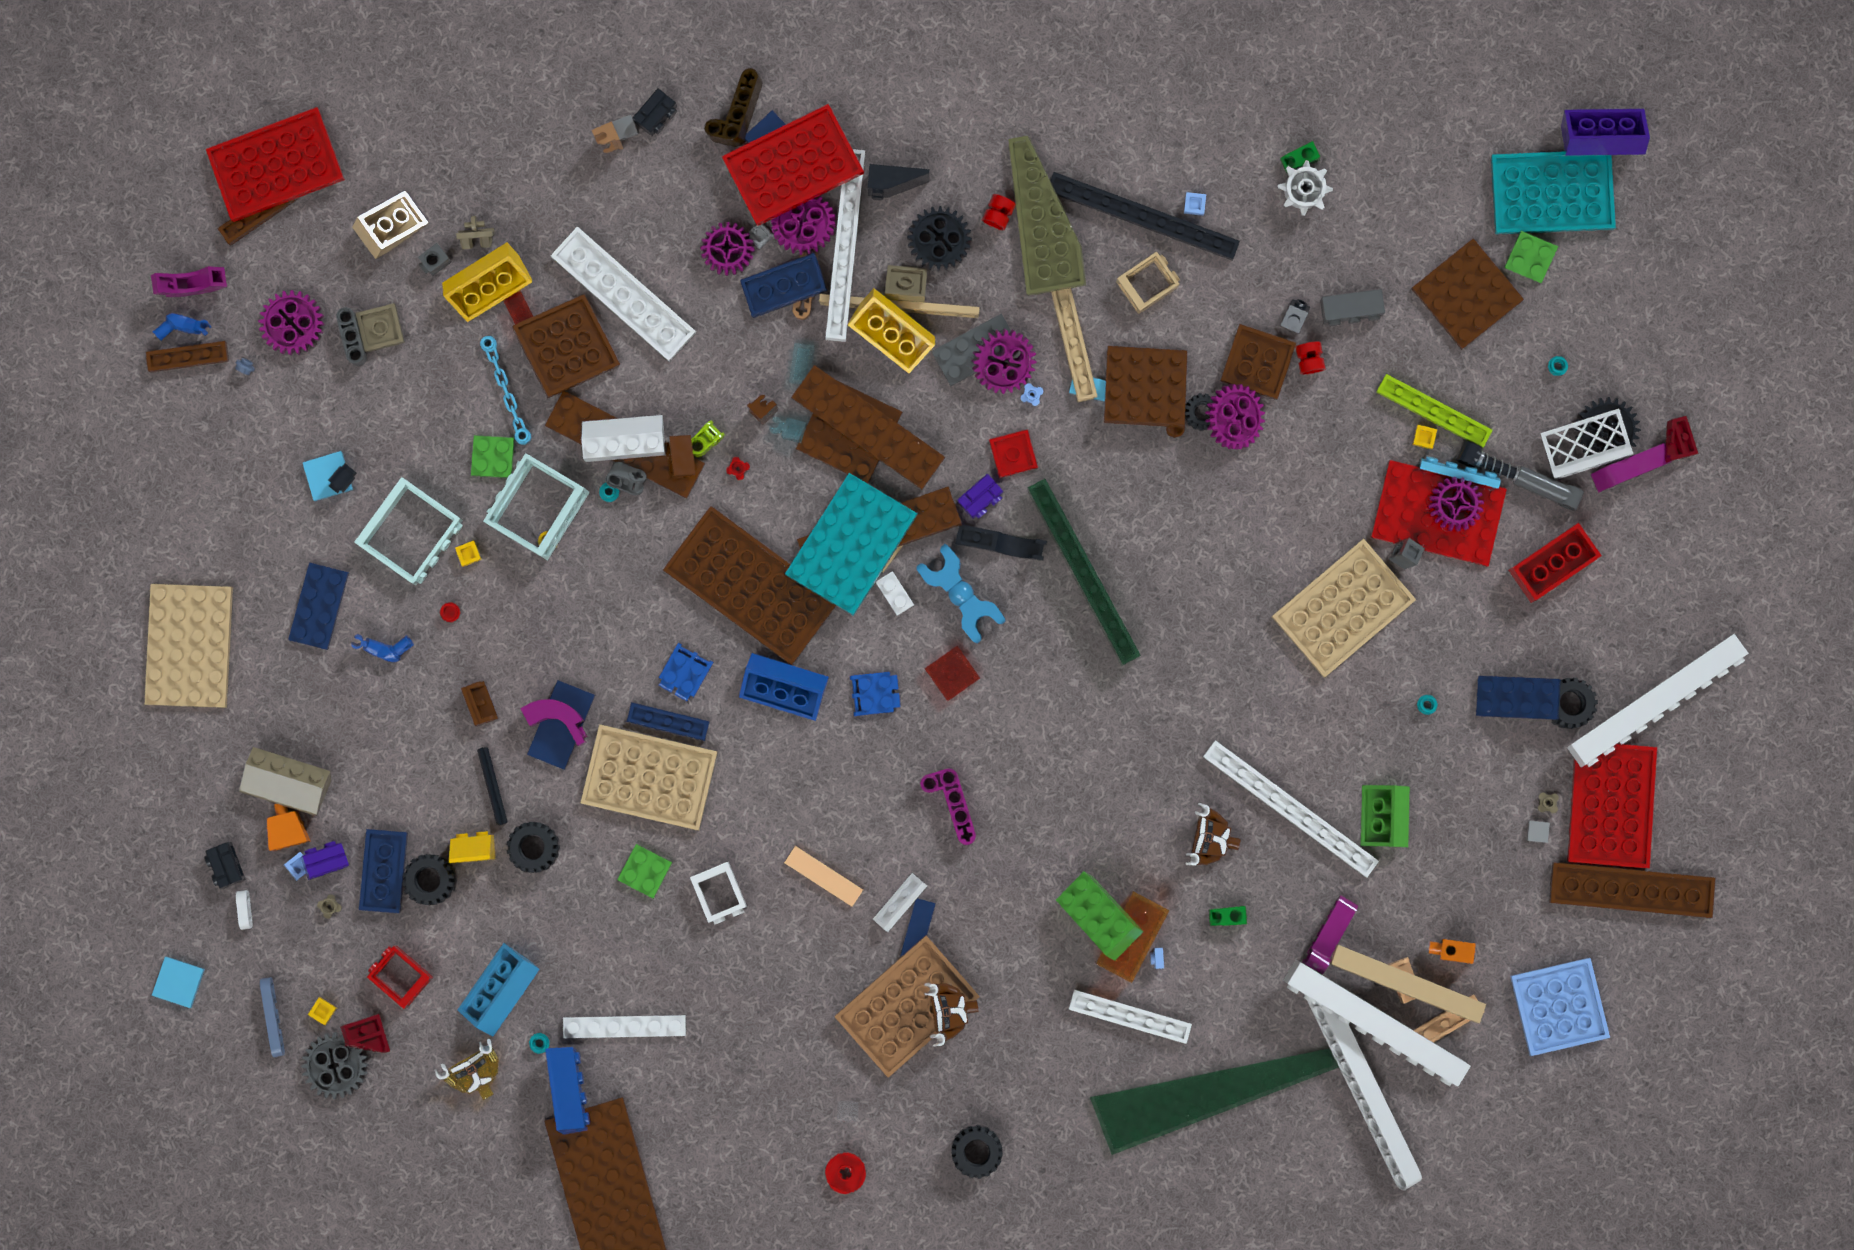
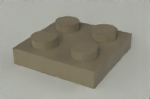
[885,265,927,303]
[356,303,405,353]

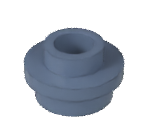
[235,358,255,375]

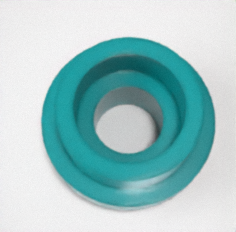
[1548,356,1568,376]
[599,483,620,502]
[1417,695,1438,715]
[529,1033,550,1054]

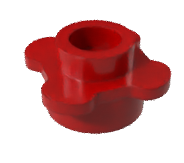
[726,457,750,480]

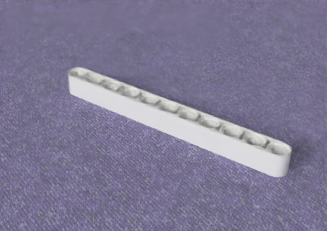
[1304,994,1422,1190]

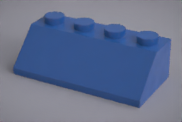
[739,653,829,721]
[545,1047,590,1135]

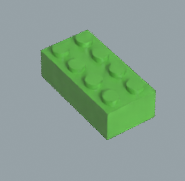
[1056,871,1143,960]

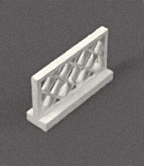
[1540,409,1634,480]

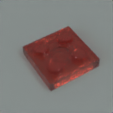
[924,646,980,702]

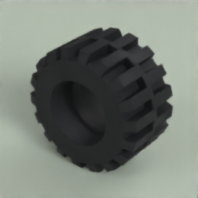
[1551,678,1598,729]
[506,822,560,873]
[402,854,457,905]
[951,1125,1003,1179]

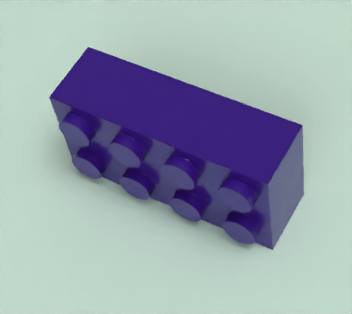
[1561,109,1650,156]

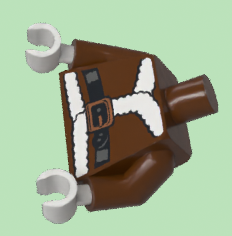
[1186,803,1241,865]
[924,983,979,1047]

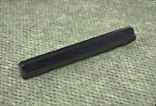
[477,747,508,826]

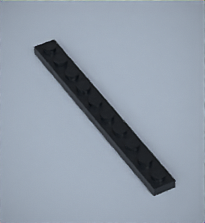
[1050,172,1240,261]

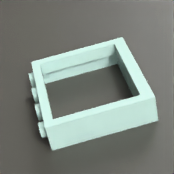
[483,453,590,561]
[354,477,463,585]

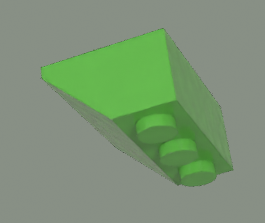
[1361,785,1410,847]

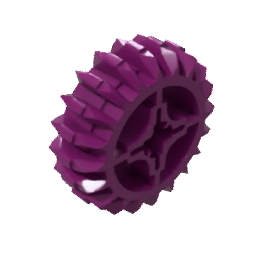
[700,222,755,276]
[1429,477,1484,532]

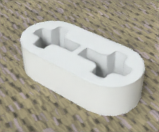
[236,890,253,930]

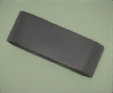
[336,307,367,366]

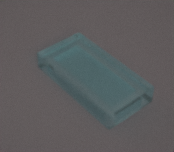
[789,343,815,384]

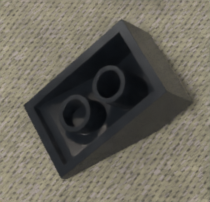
[867,164,930,200]

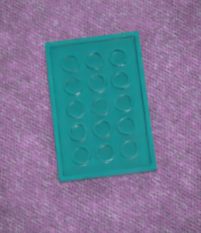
[1491,152,1616,234]
[785,473,918,616]

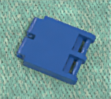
[659,643,714,701]
[850,672,900,716]

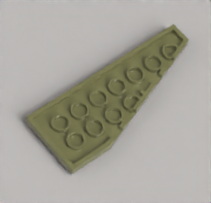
[1008,136,1086,296]

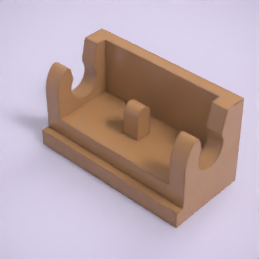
[592,121,624,153]

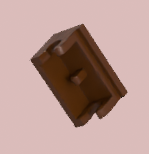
[747,395,778,425]
[665,435,696,480]
[461,681,498,727]

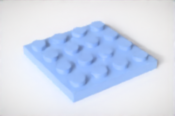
[1510,958,1610,1056]

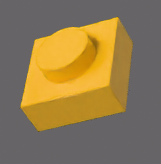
[1412,425,1437,450]
[455,541,482,567]
[308,997,337,1025]

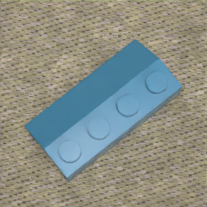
[458,943,539,1036]

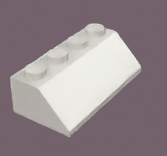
[582,415,666,462]

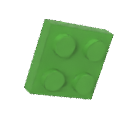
[1504,231,1558,283]
[471,435,515,478]
[618,844,672,899]

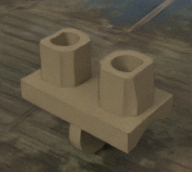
[456,216,495,249]

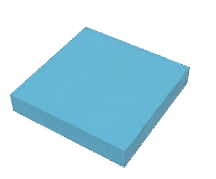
[303,451,353,501]
[152,956,205,1008]

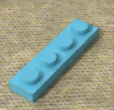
[1419,456,1501,489]

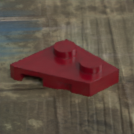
[1665,416,1699,463]
[340,1014,390,1053]

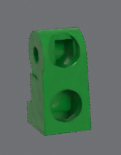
[1280,141,1320,174]
[1208,906,1247,926]

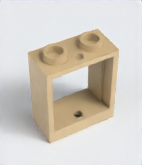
[1116,252,1180,314]

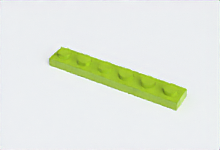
[1376,374,1493,448]

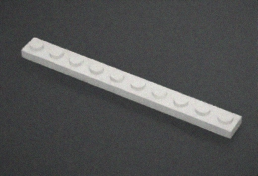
[826,149,865,342]
[1203,740,1379,878]

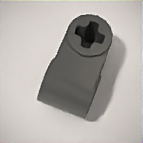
[605,462,646,496]

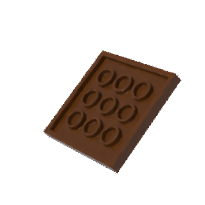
[1411,238,1524,350]
[512,294,620,398]
[1104,346,1187,428]
[796,381,903,484]

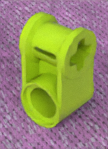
[691,420,725,458]

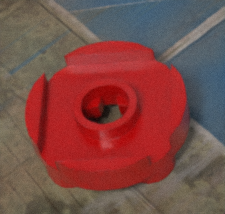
[825,1152,866,1194]

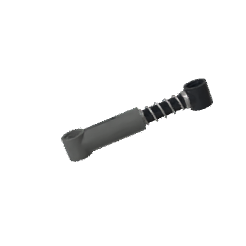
[1456,441,1584,511]

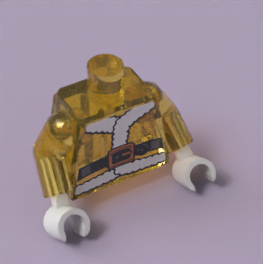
[434,1039,499,1100]

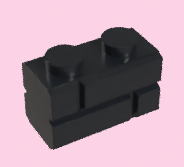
[632,88,677,136]
[204,842,246,889]

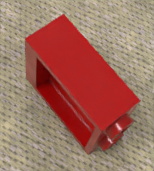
[367,946,433,1009]

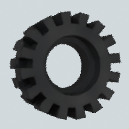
[1185,393,1213,431]

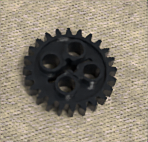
[907,206,972,271]
[1574,397,1641,456]

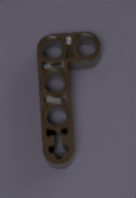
[704,68,763,147]

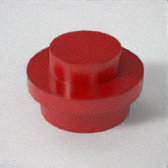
[440,602,460,622]

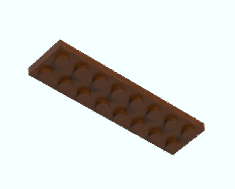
[791,365,945,490]
[545,391,705,499]
[797,487,962,549]
[1549,862,1715,918]

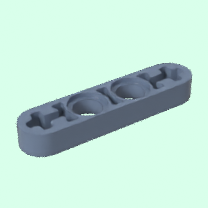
[260,977,285,1057]

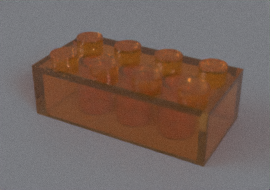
[1095,891,1170,983]

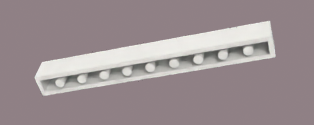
[1567,634,1749,767]
[1283,960,1471,1086]

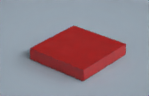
[989,429,1038,478]

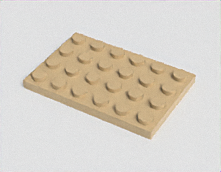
[1272,539,1416,678]
[145,584,233,708]
[581,724,718,831]

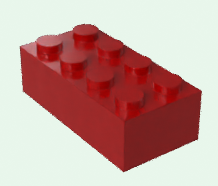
[1508,523,1602,603]

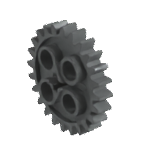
[301,1032,369,1099]

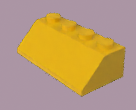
[442,242,532,322]
[848,288,935,373]

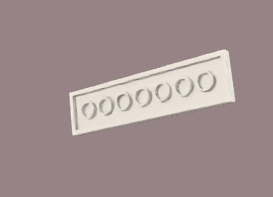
[551,227,696,362]

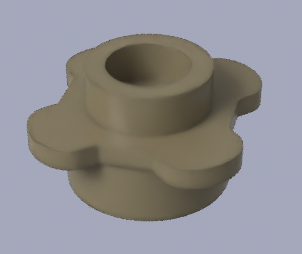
[1538,792,1559,813]
[317,894,342,919]

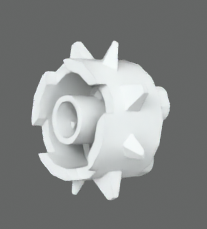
[1278,160,1333,216]

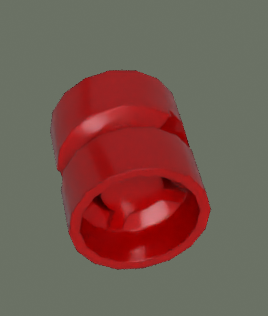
[982,194,1016,231]
[1295,341,1326,375]

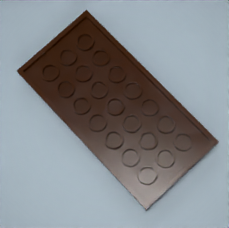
[663,506,836,665]
[544,1097,667,1250]

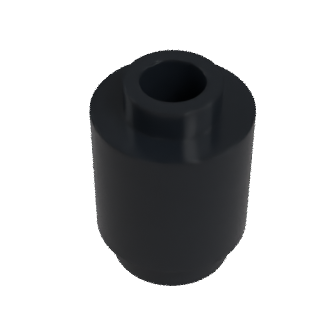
[328,463,357,493]

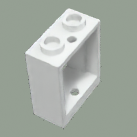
[690,862,747,925]

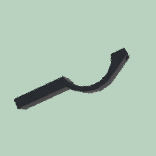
[955,525,1048,561]

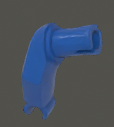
[152,313,211,341]
[351,634,414,663]

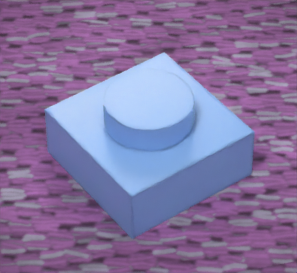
[1184,192,1206,216]
[284,852,306,881]
[1150,948,1164,969]

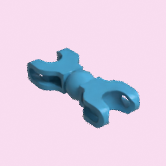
[916,544,1006,644]

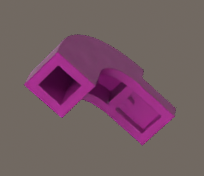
[151,266,227,297]
[520,699,588,747]

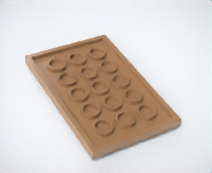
[834,935,980,1078]

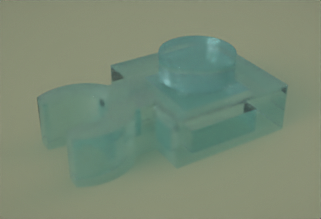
[769,417,807,443]

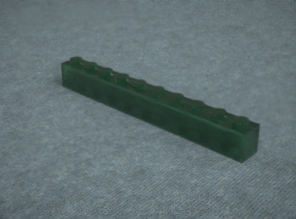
[1027,478,1141,667]

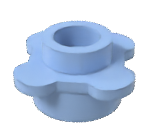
[1021,383,1043,406]

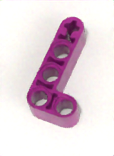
[1590,443,1673,493]
[920,768,976,845]
[1302,895,1358,975]

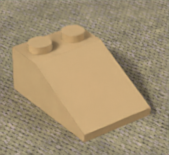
[352,191,428,259]

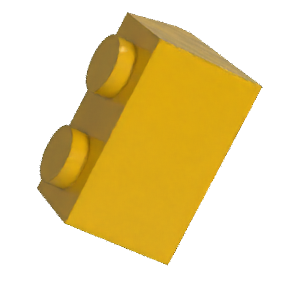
[449,831,496,863]

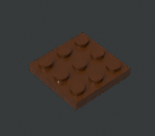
[1220,324,1296,400]

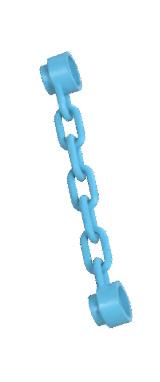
[480,336,531,445]

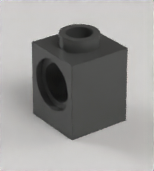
[418,243,451,276]
[1389,538,1425,569]

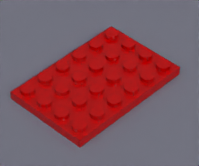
[722,104,864,226]
[206,107,345,222]
[1371,460,1507,567]
[1567,741,1657,868]

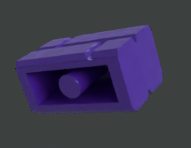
[957,474,1003,519]
[300,841,349,880]

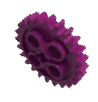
[771,197,836,255]
[258,290,325,356]
[971,328,1037,394]
[1205,384,1265,449]

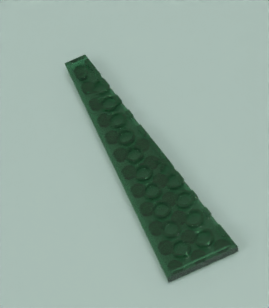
[1090,1048,1339,1155]

